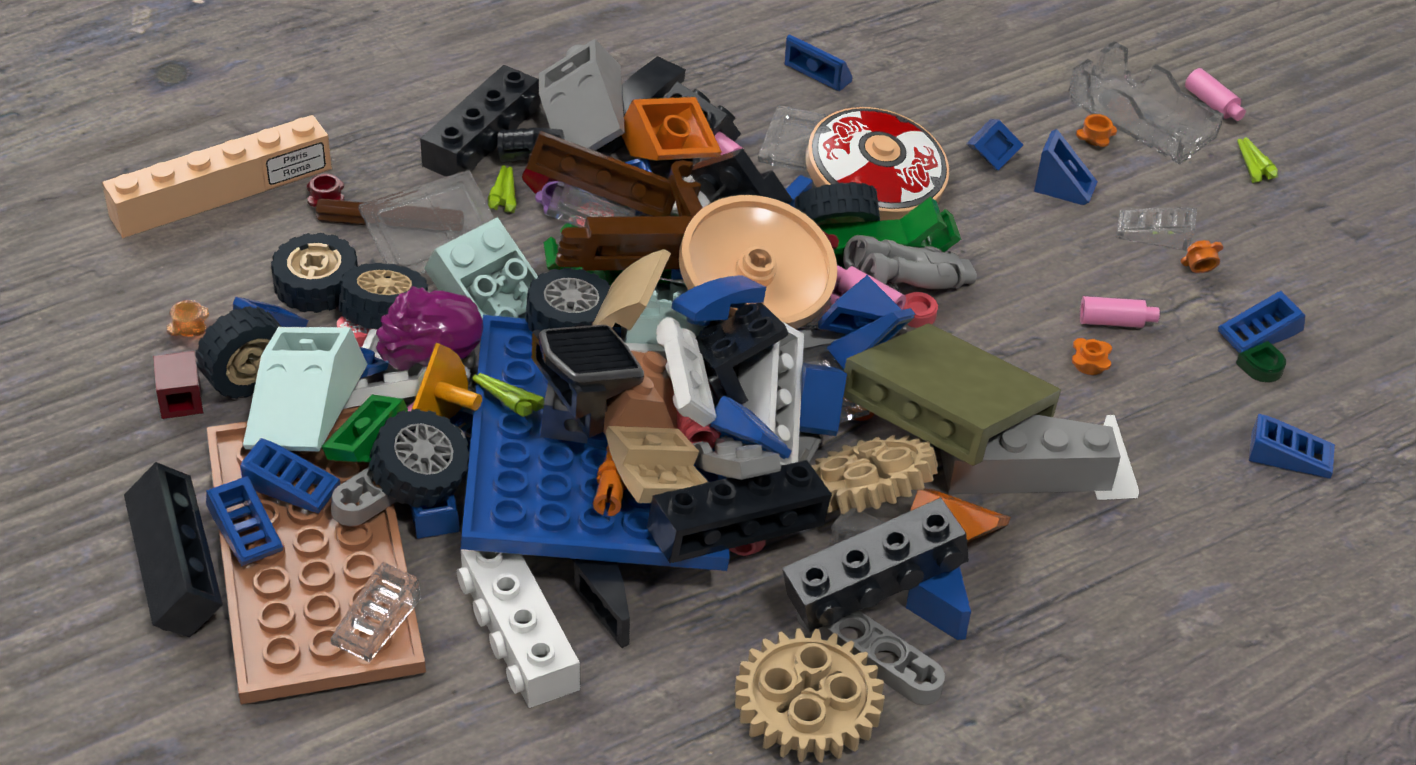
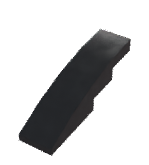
[595,56,686,156]
[572,559,630,648]

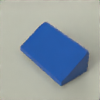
[784,34,853,92]

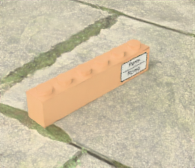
[102,115,332,238]

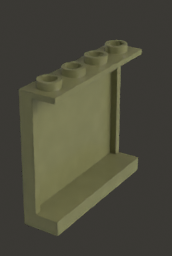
[844,323,1061,466]

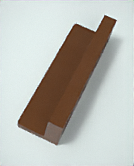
[526,131,675,216]

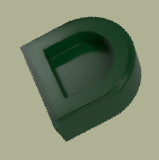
[1236,341,1286,383]

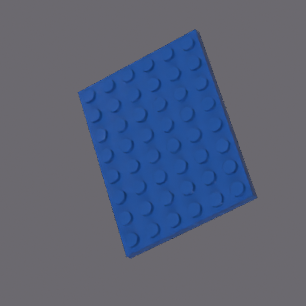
[460,315,730,571]

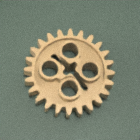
[811,435,938,514]
[735,628,885,762]

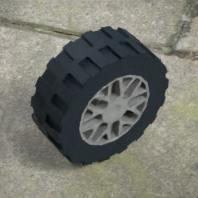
[525,268,610,332]
[369,409,470,508]

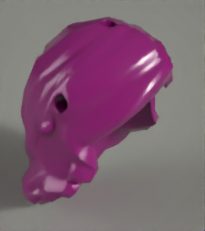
[376,286,484,371]

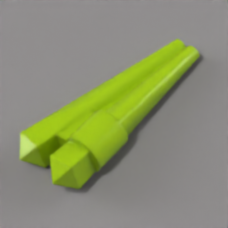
[1237,137,1278,183]
[487,165,516,213]
[473,373,545,417]

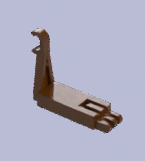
[555,160,703,271]

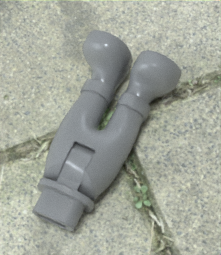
[843,235,977,289]

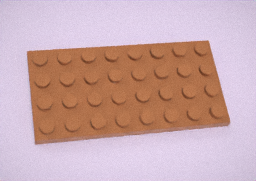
[206,406,426,704]

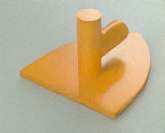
[411,343,482,419]

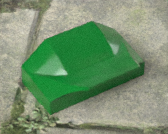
[321,394,408,463]

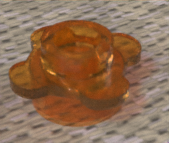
[166,300,209,336]

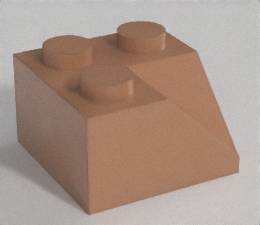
[604,351,677,435]

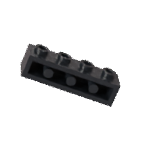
[420,65,541,182]
[646,460,832,563]
[124,462,223,637]
[782,498,969,632]

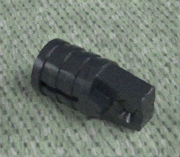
[498,127,565,162]

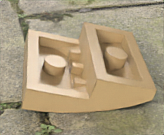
[592,249,671,330]
[605,426,708,503]

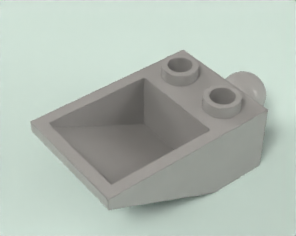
[539,39,625,151]

